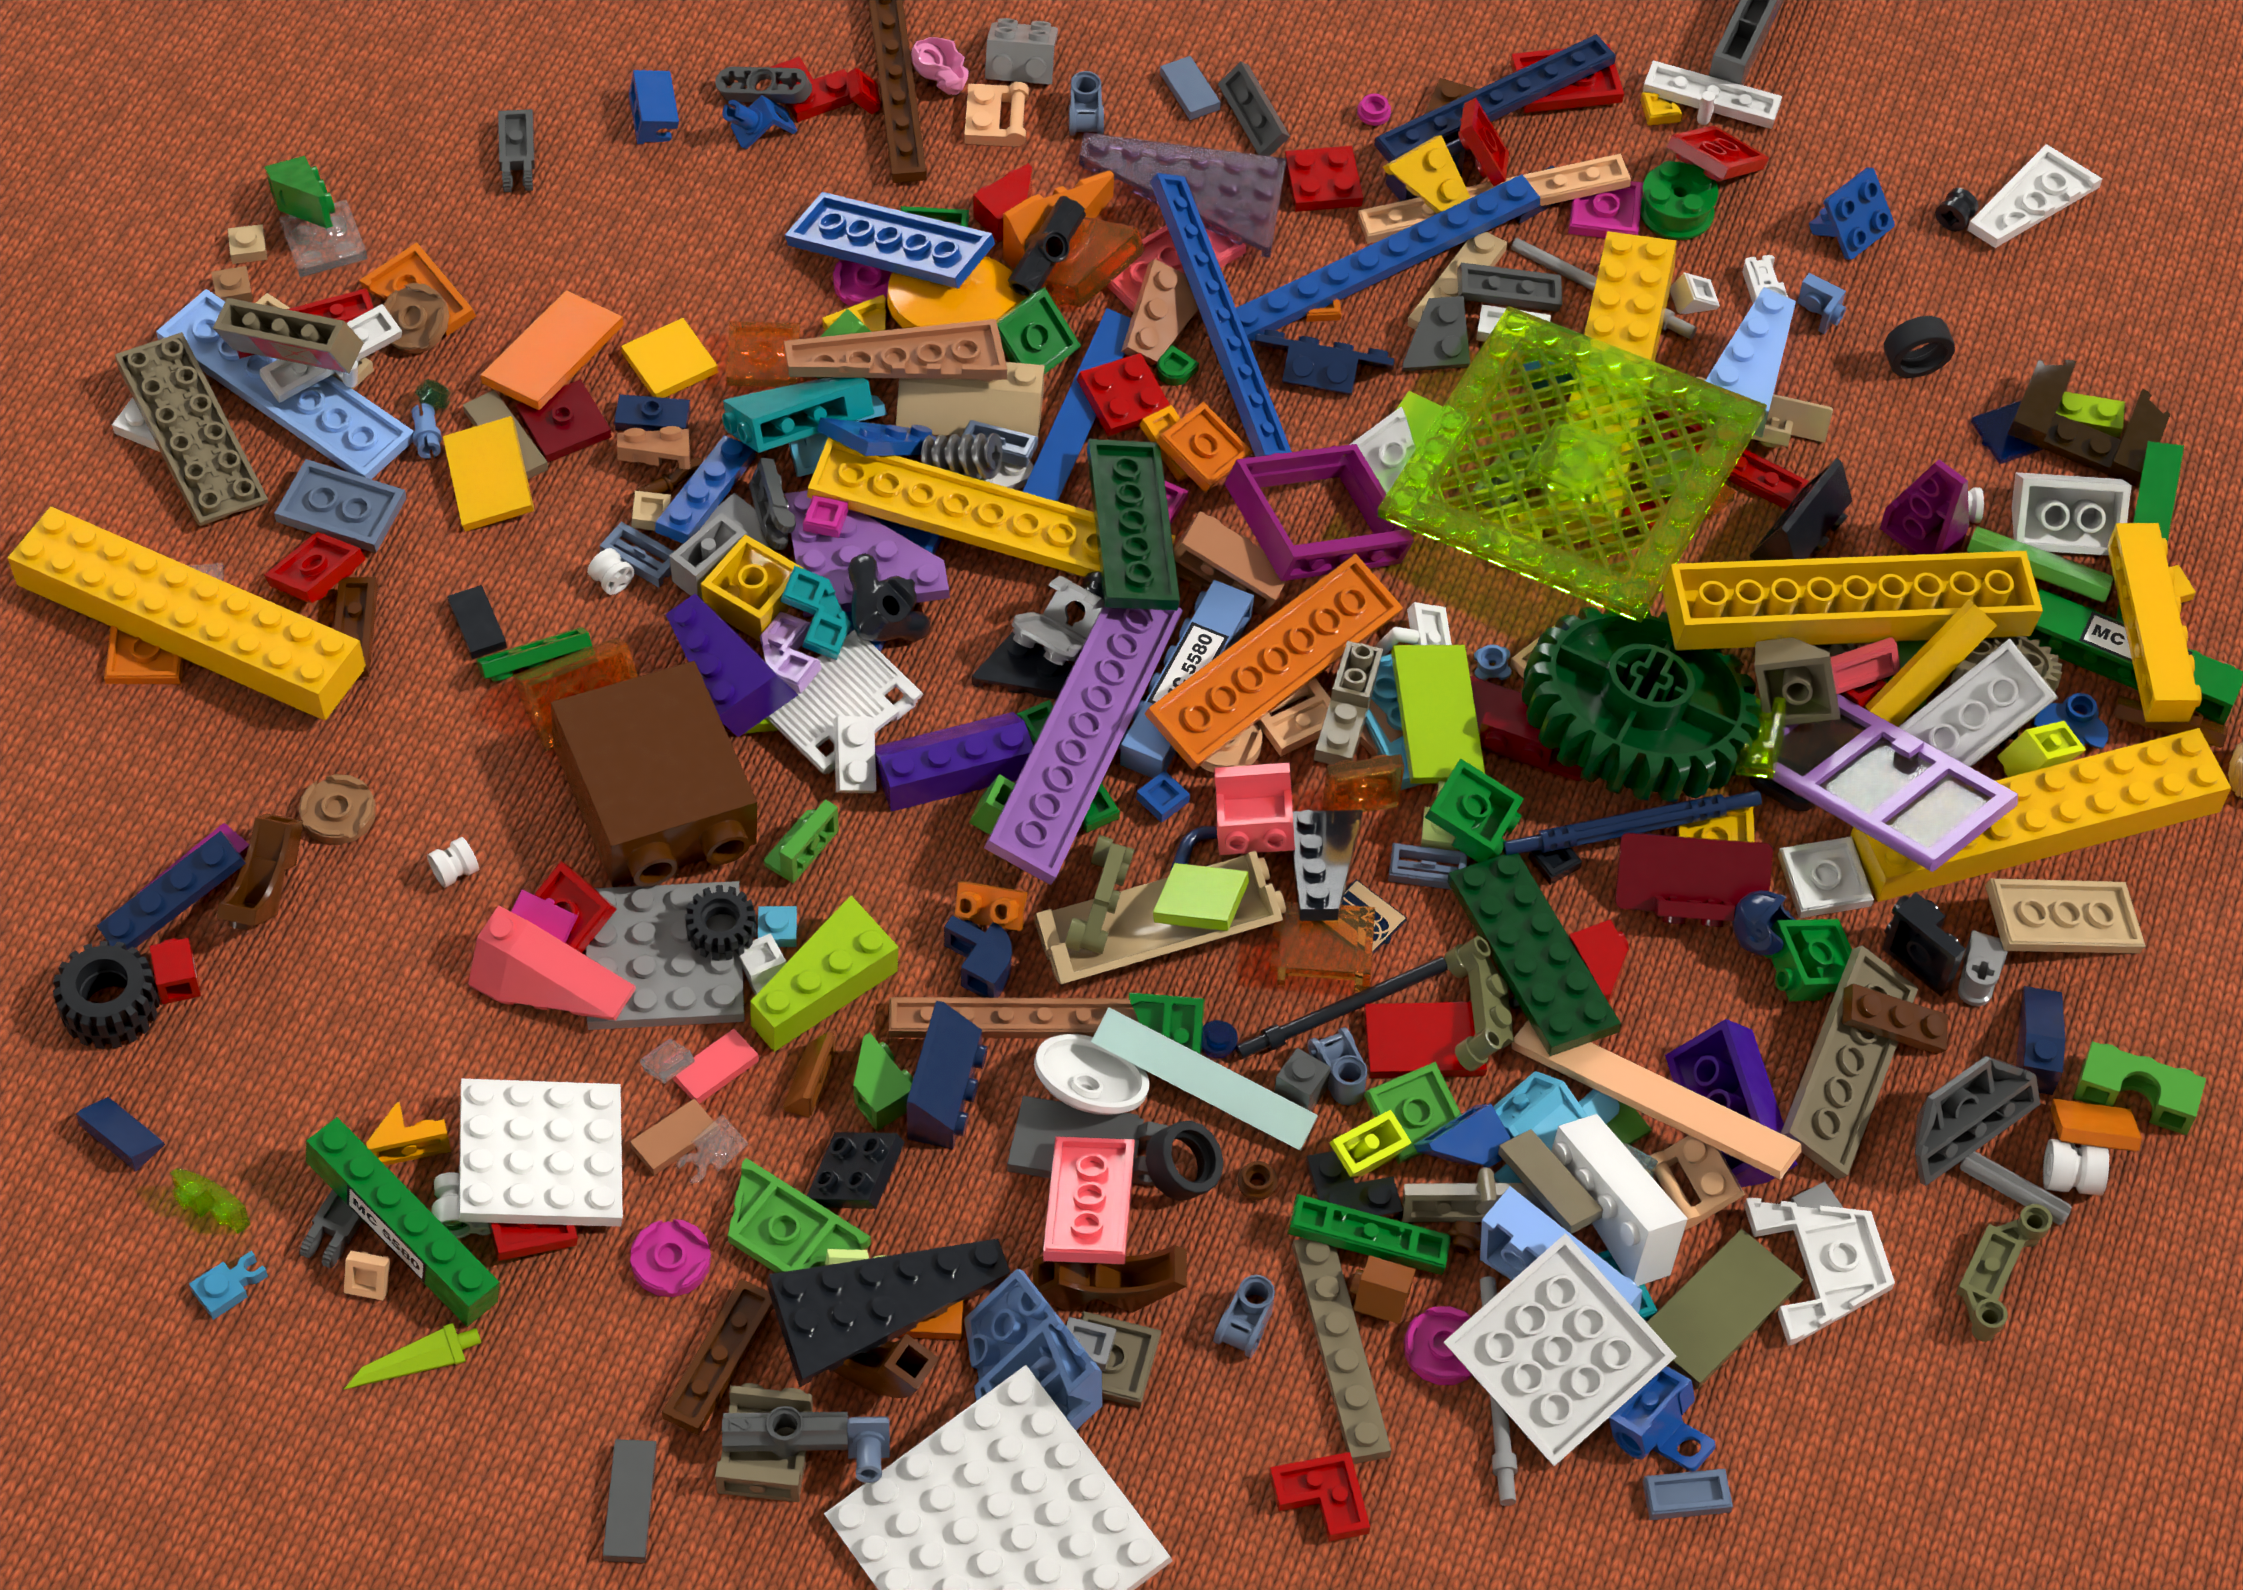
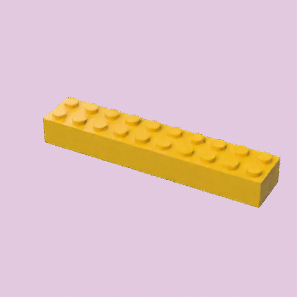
[1545,231,1676,544]
[8,507,366,721]
[1662,551,2043,650]
[1850,728,2231,902]

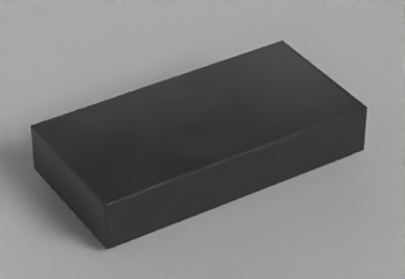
[447,585,507,659]

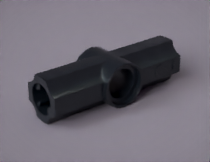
[1007,196,1086,298]

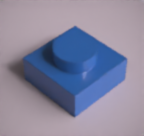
[1136,770,1190,823]

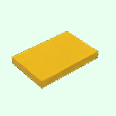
[443,416,535,532]

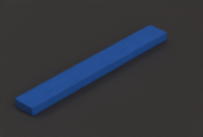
[1022,308,1131,502]

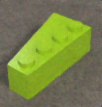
[750,895,899,1052]

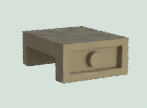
[715,1383,813,1502]

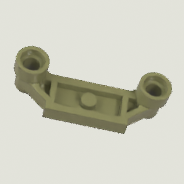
[1065,835,1134,954]
[1444,936,1514,1071]
[1956,1204,2052,1342]

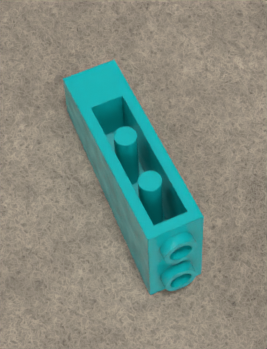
[722,377,874,453]

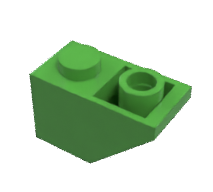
[854,1032,913,1131]

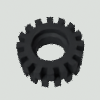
[685,885,756,961]

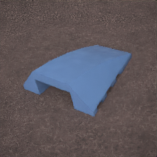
[964,1269,1102,1430]

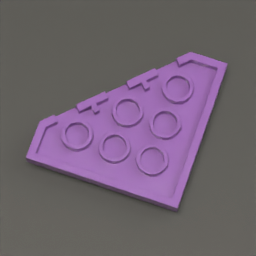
[785,490,950,618]

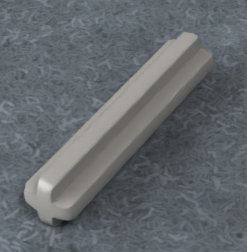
[1960,1151,2072,1225]

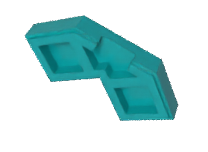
[780,566,851,660]

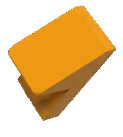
[366,1102,451,1166]

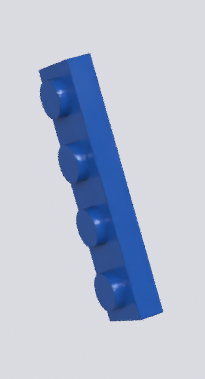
[655,435,756,544]

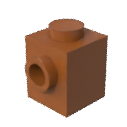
[1350,1255,1416,1324]

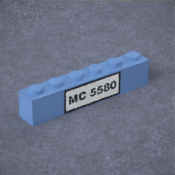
[1118,580,1254,778]

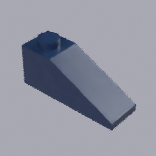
[2016,986,2065,1095]

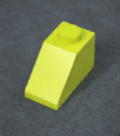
[1997,721,2086,777]
[1329,1109,1412,1177]

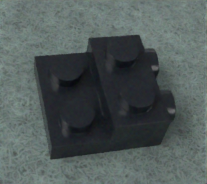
[1882,892,1966,997]

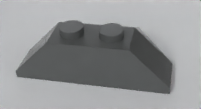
[1915,1056,2041,1186]

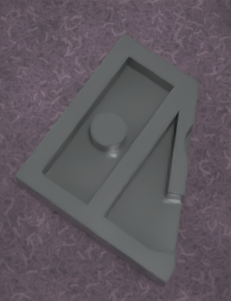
[1401,296,1470,372]

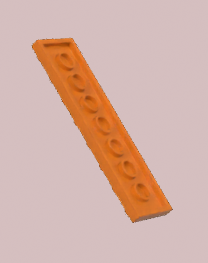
[1145,554,1403,770]

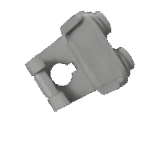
[1012,576,1104,665]

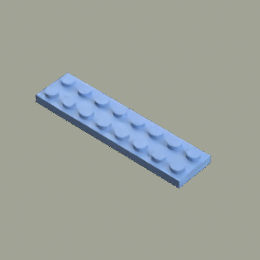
[156,289,414,479]

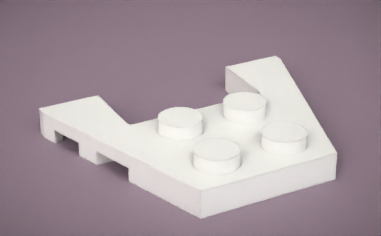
[1744,1197,1895,1346]

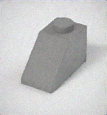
[669,512,748,599]

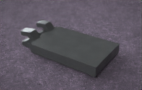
[1007,1096,1168,1187]

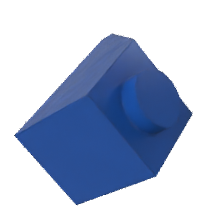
[1414,1103,1511,1168]

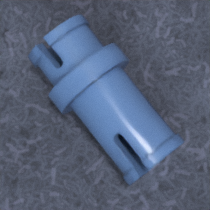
[411,403,442,459]

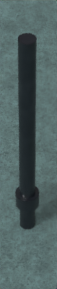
[1235,957,1448,1060]

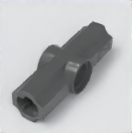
[722,1406,848,1457]

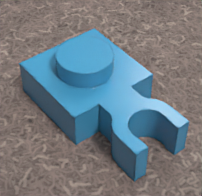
[189,1251,268,1320]

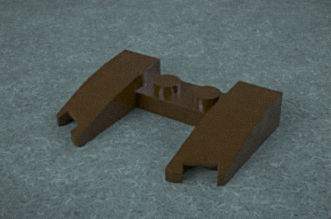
[2007,360,2170,488]

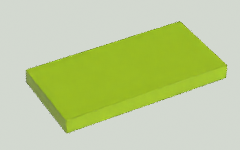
[1391,645,1485,784]

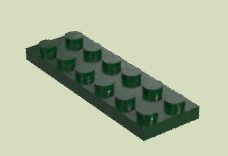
[1087,439,1180,611]
[1447,853,1621,1056]

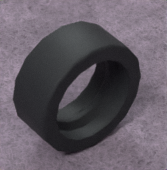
[1884,316,1955,378]
[1145,1120,1223,1201]

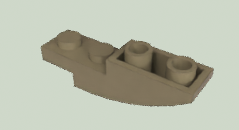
[1314,641,1383,769]

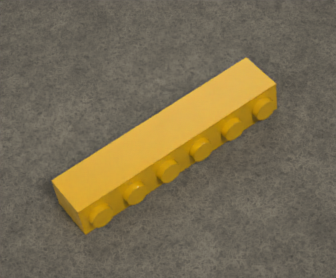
[2107,523,2202,722]

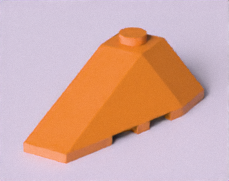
[1003,170,1114,270]

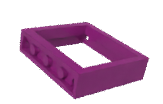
[1224,444,1414,581]

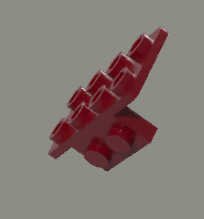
[1470,676,1583,781]
[1615,833,1773,927]

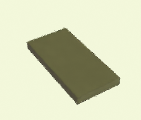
[1647,1229,1803,1389]

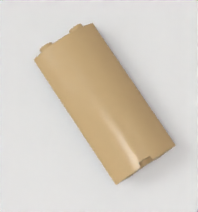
[1033,851,1286,984]

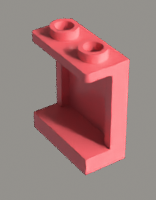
[1214,763,1295,855]

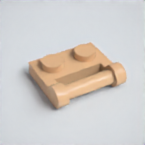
[965,82,1029,146]
[1256,678,1331,757]
[1644,1135,1745,1230]

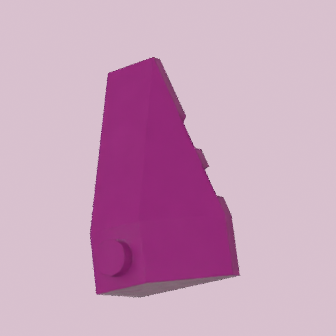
[1879,459,1969,555]

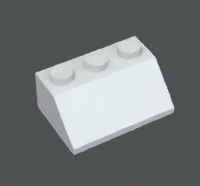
[2012,472,2131,555]

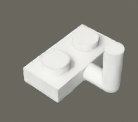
[1374,602,1452,656]

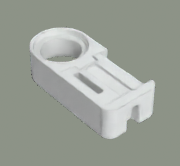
[1742,255,1788,304]

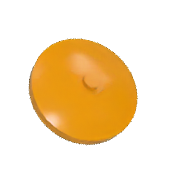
[887,256,1026,328]

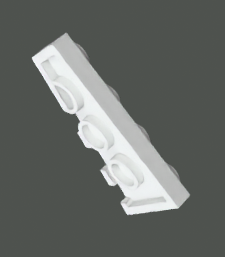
[1967,144,2102,248]

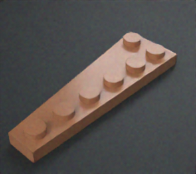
[784,319,1008,382]

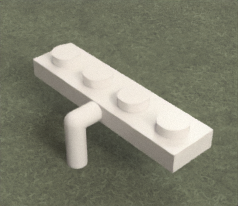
[1643,60,1782,129]
[260,304,402,403]

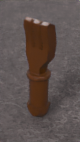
[636,458,703,494]

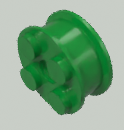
[1640,161,1719,240]

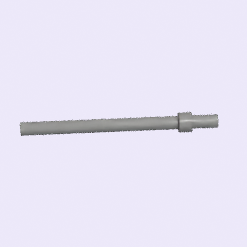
[1511,238,1697,340]
[1480,1277,1518,1506]

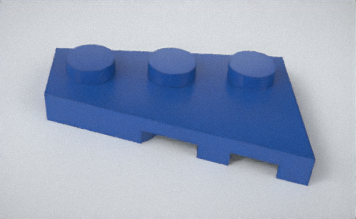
[817,417,937,456]

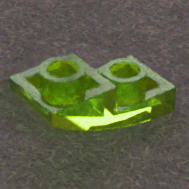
[170,1168,251,1234]

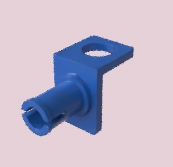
[722,95,797,149]

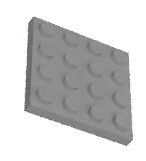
[586,881,745,1030]

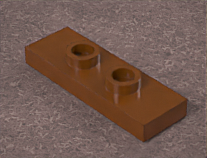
[2114,695,2227,748]

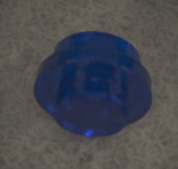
[1201,1020,1238,1058]

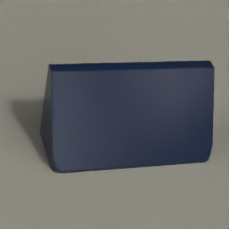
[76,1097,165,1172]

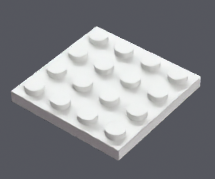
[459,1078,623,1227]
[1444,1233,1677,1466]

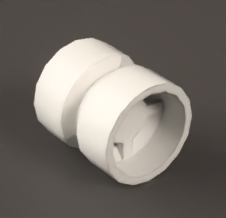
[2043,1139,2109,1196]

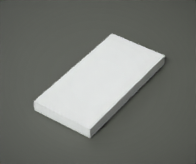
[1898,639,2058,791]

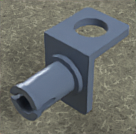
[847,1416,890,1483]

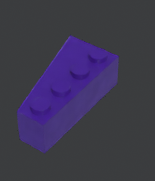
[665,594,798,737]

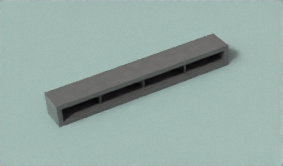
[1709,0,1784,85]

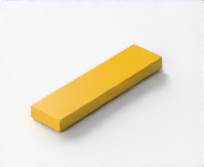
[1865,599,1997,727]

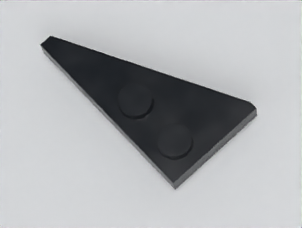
[972,632,1073,700]

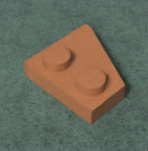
[617,426,691,469]

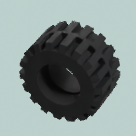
[53,941,160,1049]

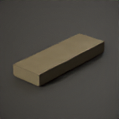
[463,390,548,479]
[1498,1129,1603,1234]

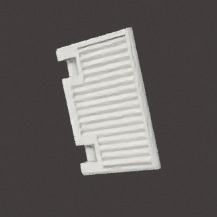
[767,630,923,774]

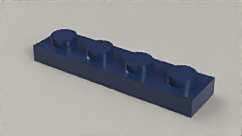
[97,831,246,950]

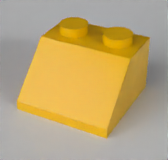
[701,534,804,642]

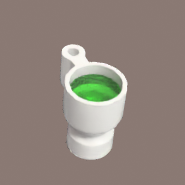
[431,1172,490,1239]

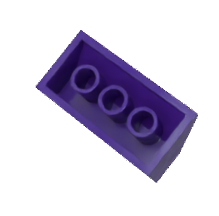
[875,712,1033,812]
[1665,1019,1797,1187]

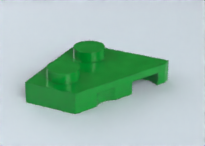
[1129,993,1205,1055]

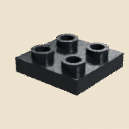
[807,1132,905,1209]

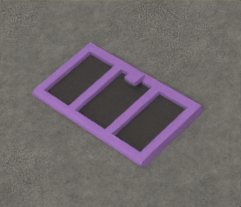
[1746,694,2018,872]

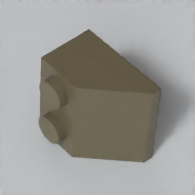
[1754,637,1840,728]

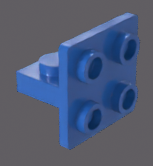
[1808,167,1895,260]

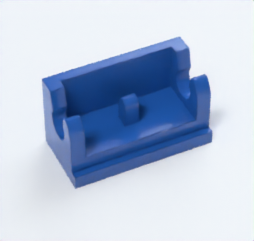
[629,70,679,144]

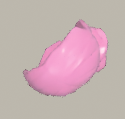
[911,37,969,95]

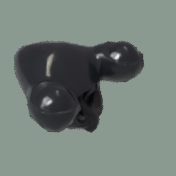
[848,553,931,642]

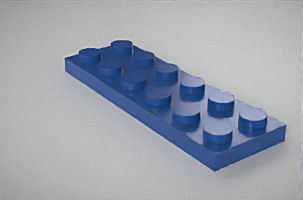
[785,192,995,289]

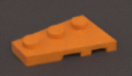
[359,242,476,336]

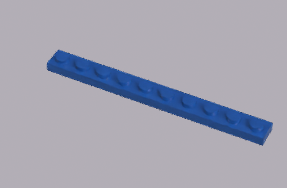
[1150,173,1292,457]
[1236,174,1540,342]

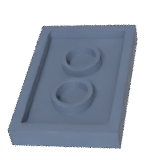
[274,459,407,553]

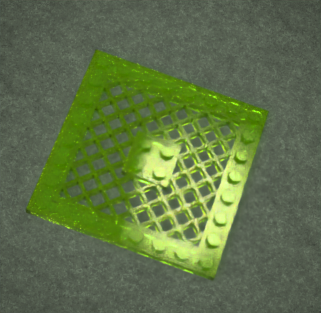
[1378,306,1767,623]

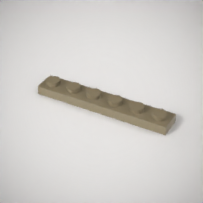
[1292,1238,1391,1464]

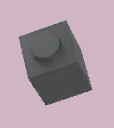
[1274,1048,1331,1111]

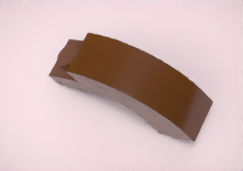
[833,1334,939,1398]

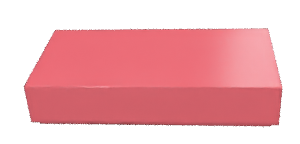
[1830,637,1901,694]
[672,1029,759,1104]

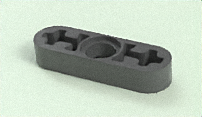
[715,66,812,104]

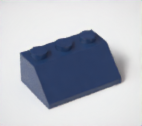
[907,1001,988,1149]

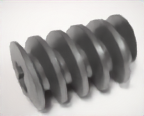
[921,433,1002,479]

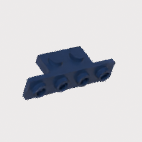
[1254,330,1395,395]

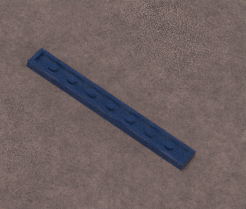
[1374,34,1616,163]

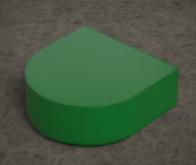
[1156,345,1199,386]

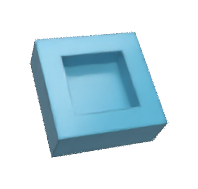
[758,906,797,947]

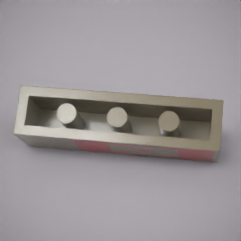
[213,298,364,374]

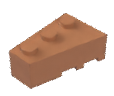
[1173,511,1286,616]

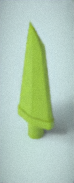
[343,1323,482,1390]

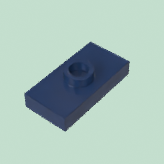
[614,394,691,431]

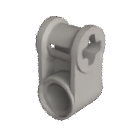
[1958,930,2008,1006]

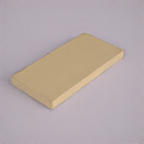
[1985,878,2146,953]

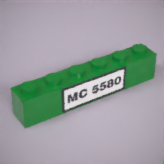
[2027,589,2243,725]
[306,1117,500,1327]

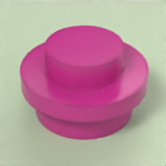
[1357,94,1391,126]

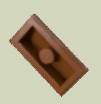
[783,1032,836,1118]

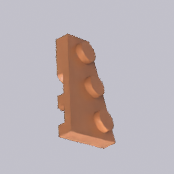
[1121,259,1199,366]

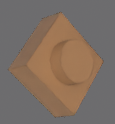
[211,266,253,302]

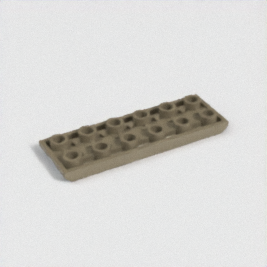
[115,332,268,526]

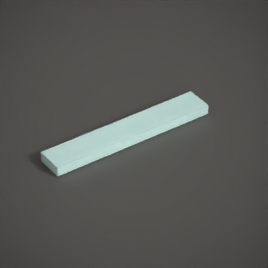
[1091,1007,1318,1151]

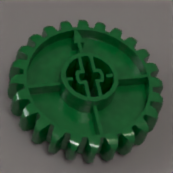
[1521,603,1762,802]

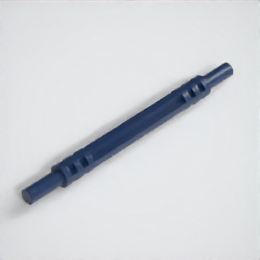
[1503,790,1762,855]

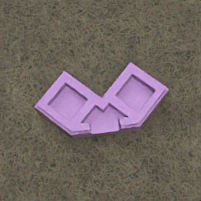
[760,611,822,694]

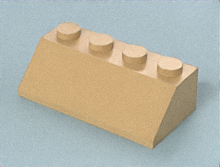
[896,362,1045,445]

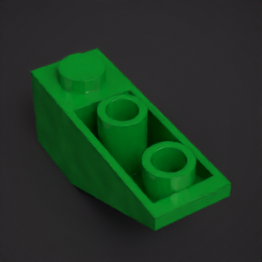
[264,156,335,228]

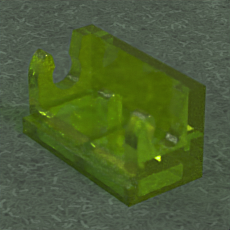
[1736,697,1786,779]

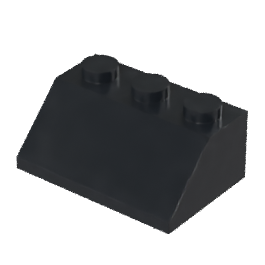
[1749,458,1852,561]

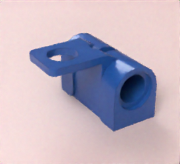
[1609,1366,1716,1472]

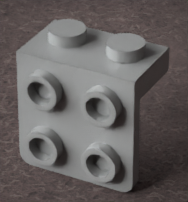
[985,18,1058,84]

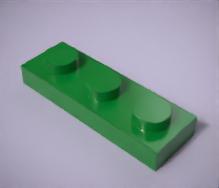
[476,627,592,681]

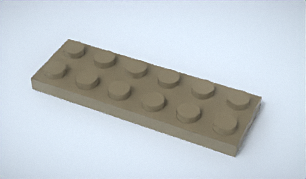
[1781,945,1918,1179]

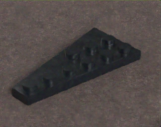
[766,1239,1010,1388]

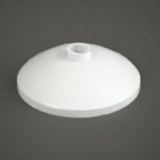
[1034,1034,1149,1115]

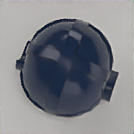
[1732,890,1796,957]

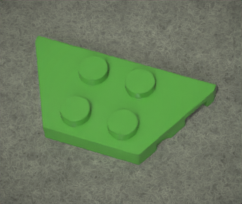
[728,1158,871,1273]

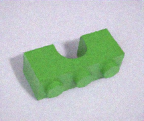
[2073,1041,2206,1135]

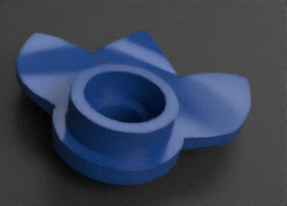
[2034,693,2109,749]

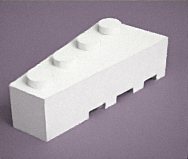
[1551,1114,1688,1286]

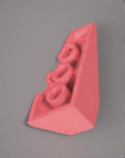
[468,905,636,1021]

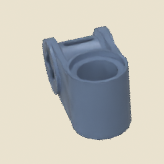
[1069,71,1104,136]
[1308,1027,1368,1106]
[1213,1275,1275,1358]

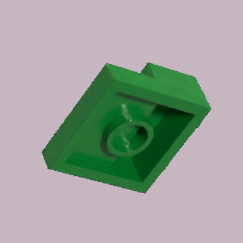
[1425,758,1524,863]
[1764,919,1852,1001]

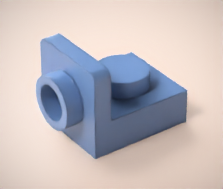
[1797,273,1846,334]

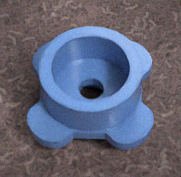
[1474,645,1511,680]

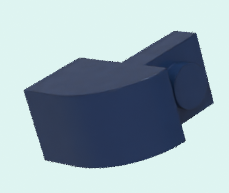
[944,915,1012,998]

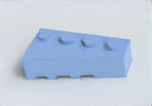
[1698,287,1796,438]
[1480,1186,1642,1313]

